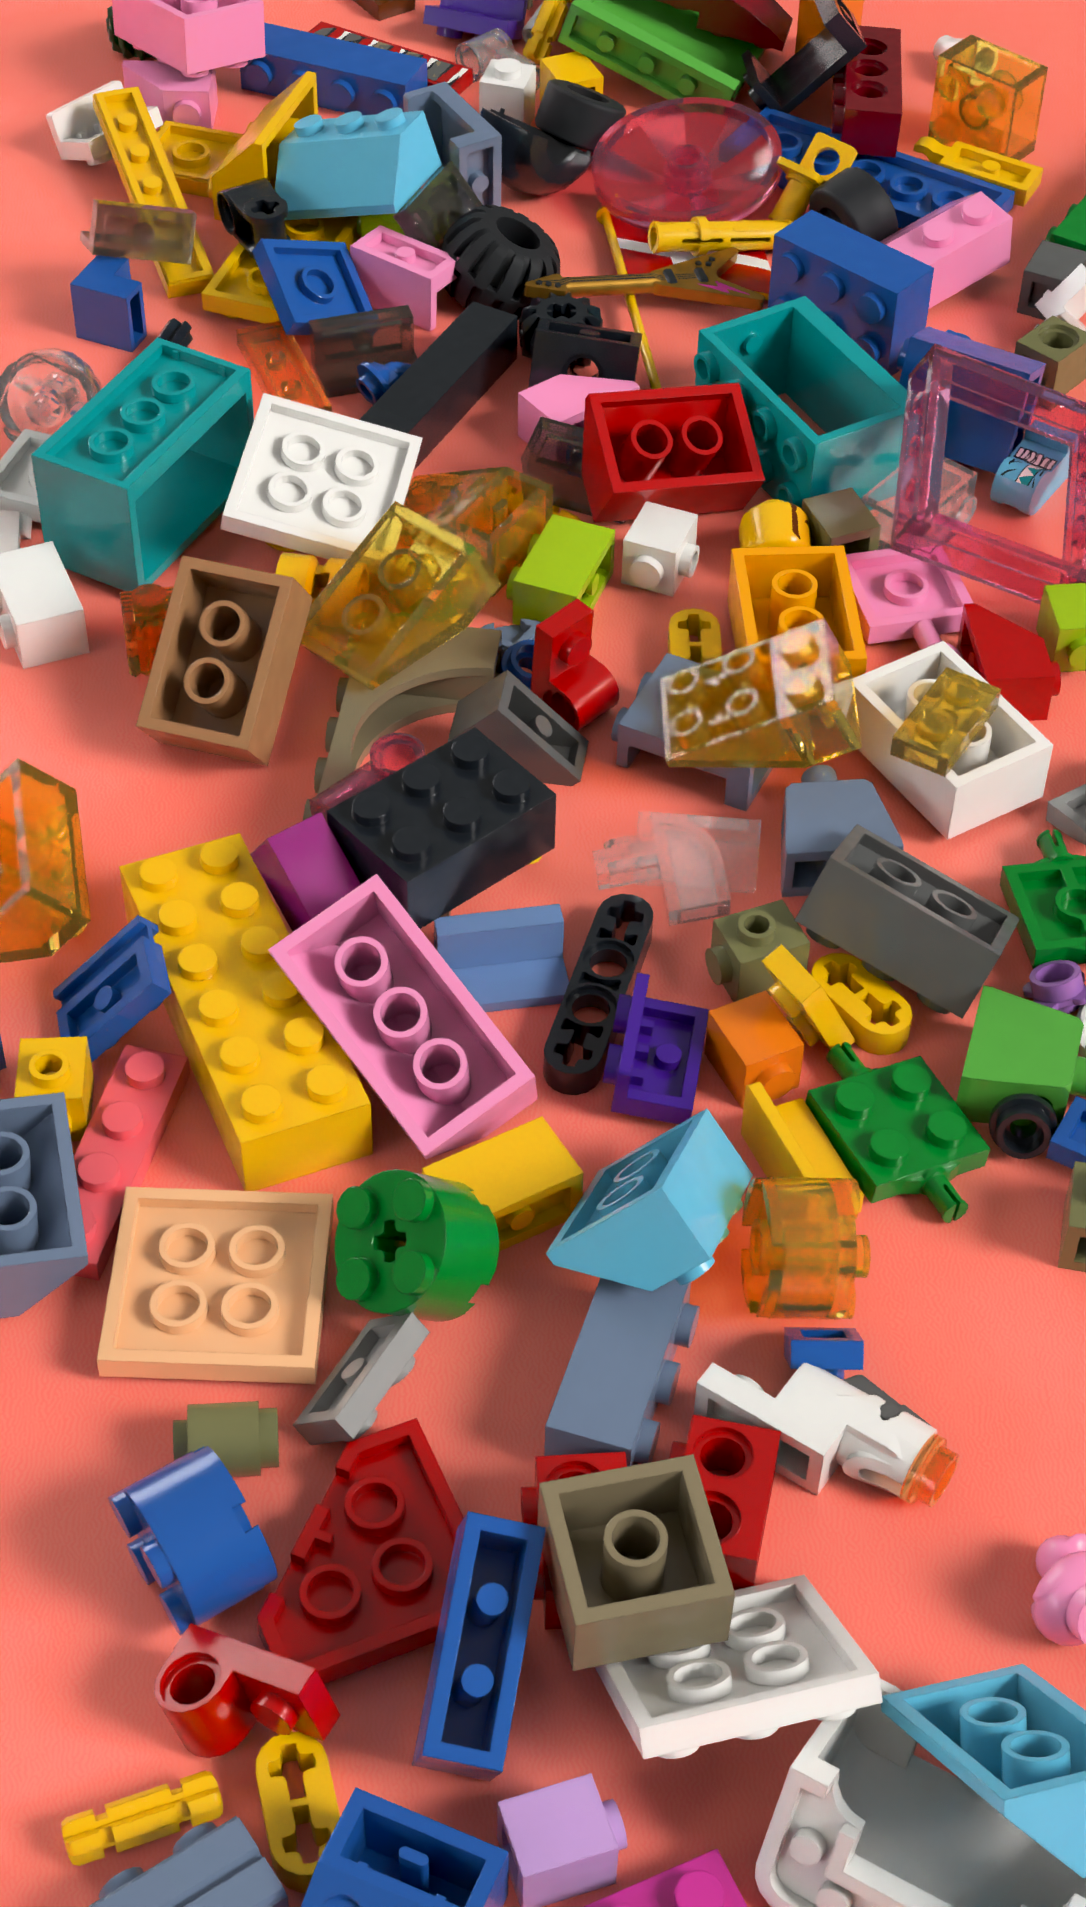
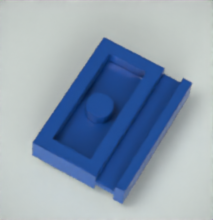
[53,915,172,1063]

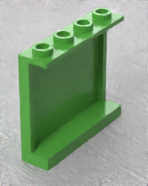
[557,0,766,115]

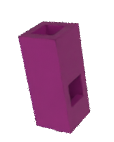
[250,812,361,932]

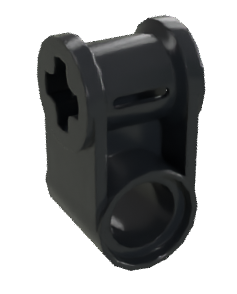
[216,178,291,261]

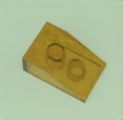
[300,501,501,690]

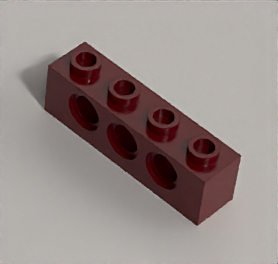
[831,25,902,158]

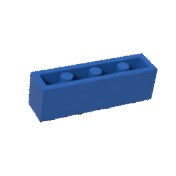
[240,22,428,116]

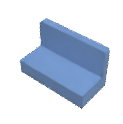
[434,904,569,1012]

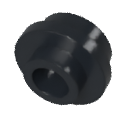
[989,1093,1057,1159]

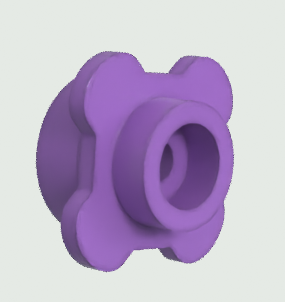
[1023,960,1086,1014]

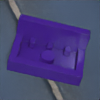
[423,0,528,47]
[602,972,710,1124]

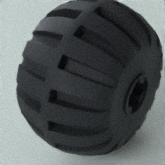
[441,205,560,320]

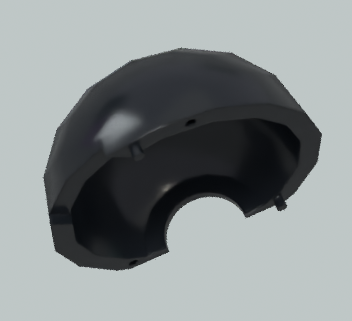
[481,107,594,196]

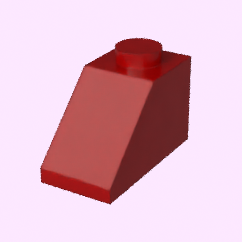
[957,603,1061,721]

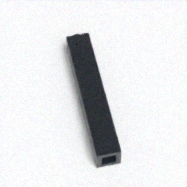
[359,301,518,470]

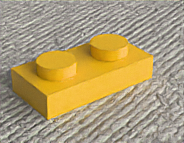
[762,944,856,1050]

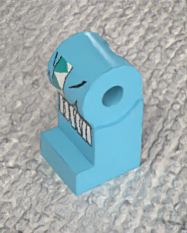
[990,416,1079,515]

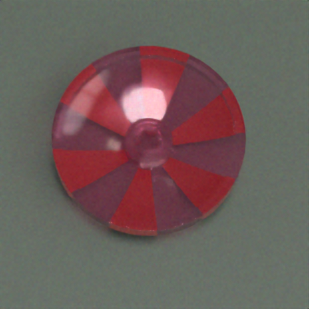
[591,97,782,230]

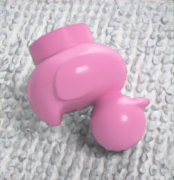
[1031,1533,1086,1647]

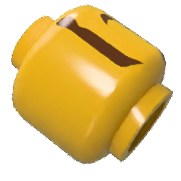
[739,499,811,548]

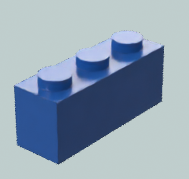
[412,1511,546,1781]

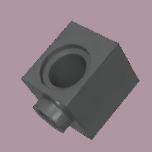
[1017,240,1086,320]

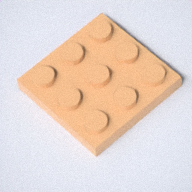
[97,1187,334,1384]

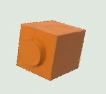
[704,990,805,1108]

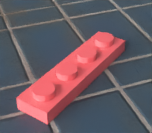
[74,1044,190,1281]

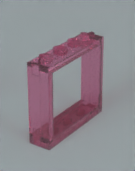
[890,343,1086,605]

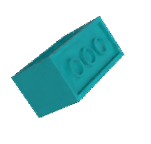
[694,296,925,509]
[31,337,254,597]

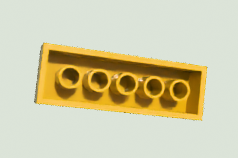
[119,833,373,1191]

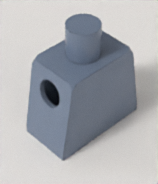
[781,765,904,897]

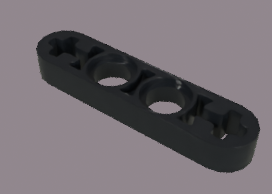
[543,894,653,1095]

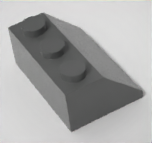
[794,824,1020,1018]

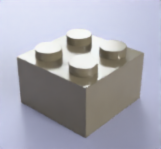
[537,1454,735,1671]

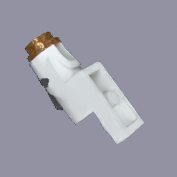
[694,1362,960,1507]

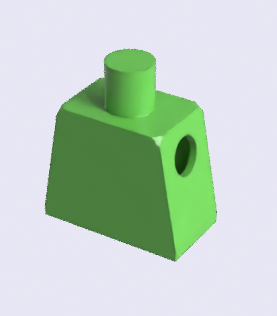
[956,985,1086,1128]

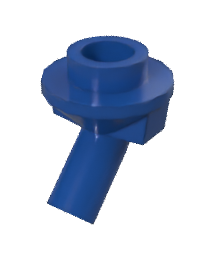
[356,361,412,405]

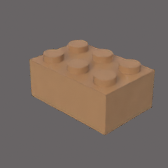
[136,555,313,766]

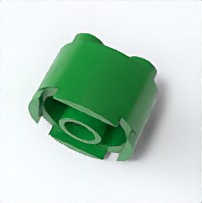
[334,1169,499,1322]

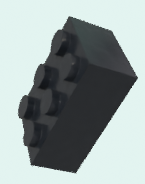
[327,727,556,929]

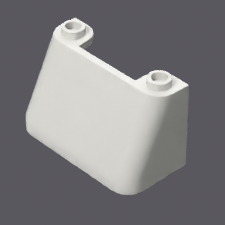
[755,1678,1086,1907]

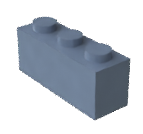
[544,1278,700,1467]

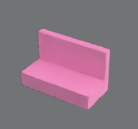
[350,225,460,332]

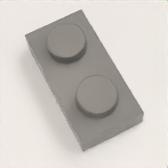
[293,1312,430,1445]

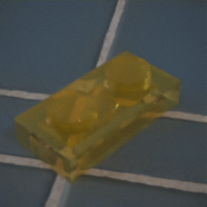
[890,667,1001,777]

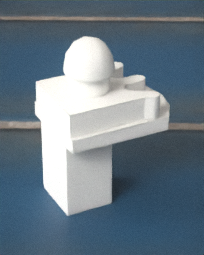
[1034,263,1086,332]

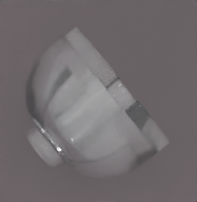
[0,347,102,443]

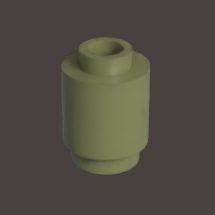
[173,1401,279,1477]

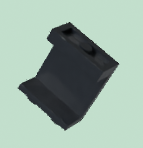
[741,0,867,114]

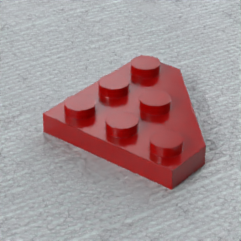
[257,1418,464,1684]

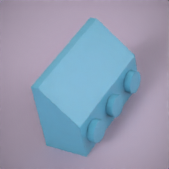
[275,108,442,220]
[546,1108,753,1291]
[881,1664,1086,1878]

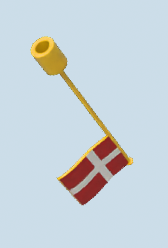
[596,206,771,389]

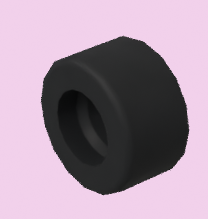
[535,79,626,154]
[809,167,898,242]

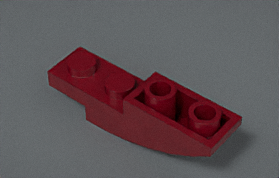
[655,0,793,51]

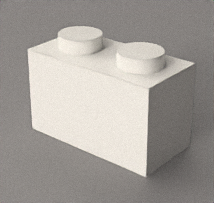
[0,541,90,669]

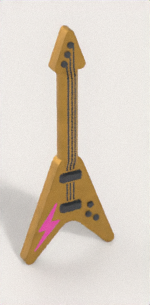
[524,247,765,310]

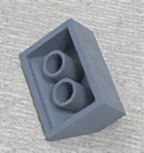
[0,1092,88,1319]

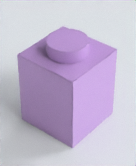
[497,1773,628,1907]

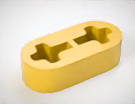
[668,608,723,671]
[811,953,913,1055]
[256,1731,340,1893]

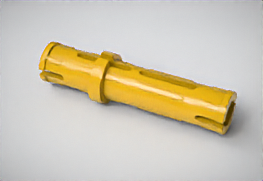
[648,216,793,257]

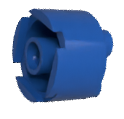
[108,1446,278,1636]

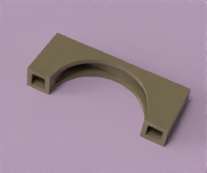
[303,617,502,917]

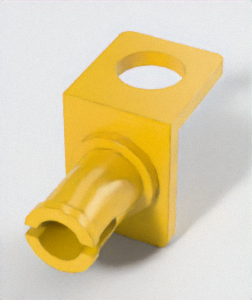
[768,132,858,222]

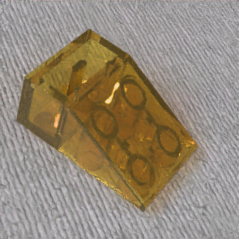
[390,467,553,597]
[660,618,862,768]

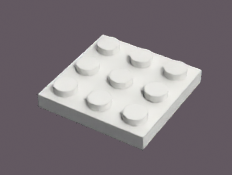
[220,393,423,575]
[595,1575,883,1759]

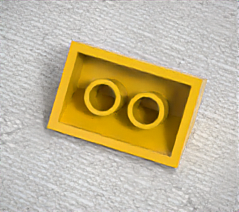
[208,71,318,221]

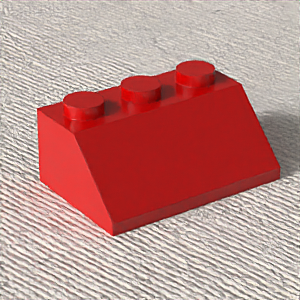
[582,383,765,523]

